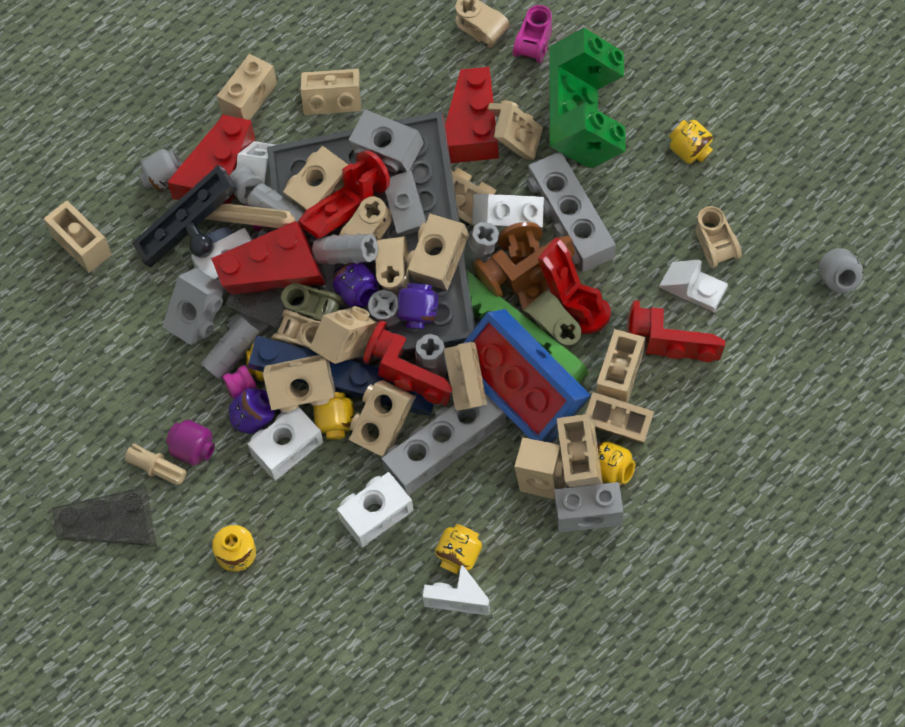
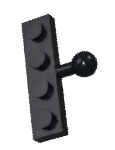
[132,165,238,267]

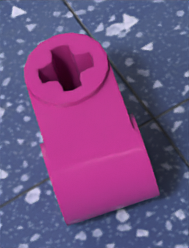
[513,5,552,63]

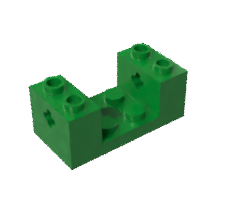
[549,28,626,168]

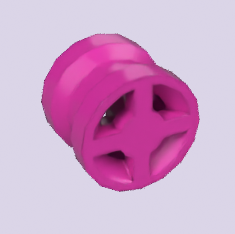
[222,365,257,400]

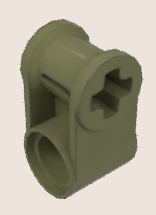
[281,283,344,322]
[522,291,581,348]

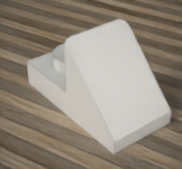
[659,260,728,312]
[423,565,490,615]

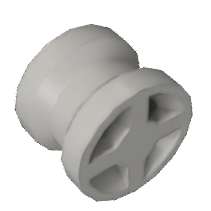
[230,167,264,205]
[368,290,401,327]

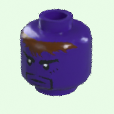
[333,263,379,307]
[397,283,438,329]
[229,387,275,434]

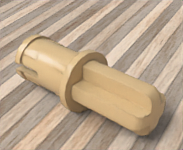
[125,444,186,485]

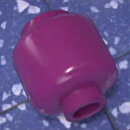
[166,419,215,466]

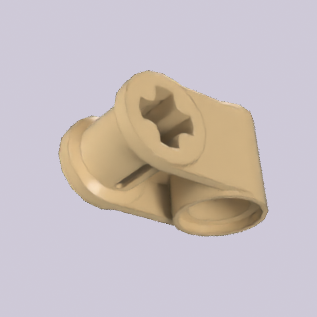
[455,0,510,48]
[339,196,393,240]
[695,206,742,268]
[375,236,410,298]
[271,310,320,350]

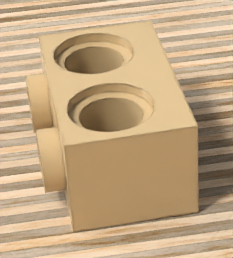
[310,306,378,364]
[349,380,416,457]

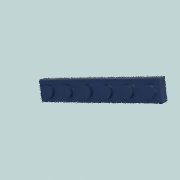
[248,335,433,416]

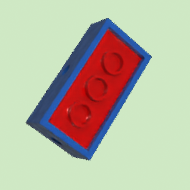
[464,309,591,442]

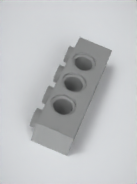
[526,152,616,272]
[382,393,506,496]

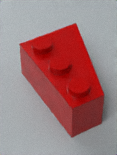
[445,67,499,163]
[167,115,255,204]
[211,221,326,295]

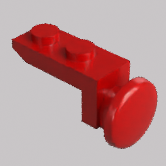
[298,151,390,239]
[537,238,611,334]
[626,300,725,362]
[363,321,453,406]

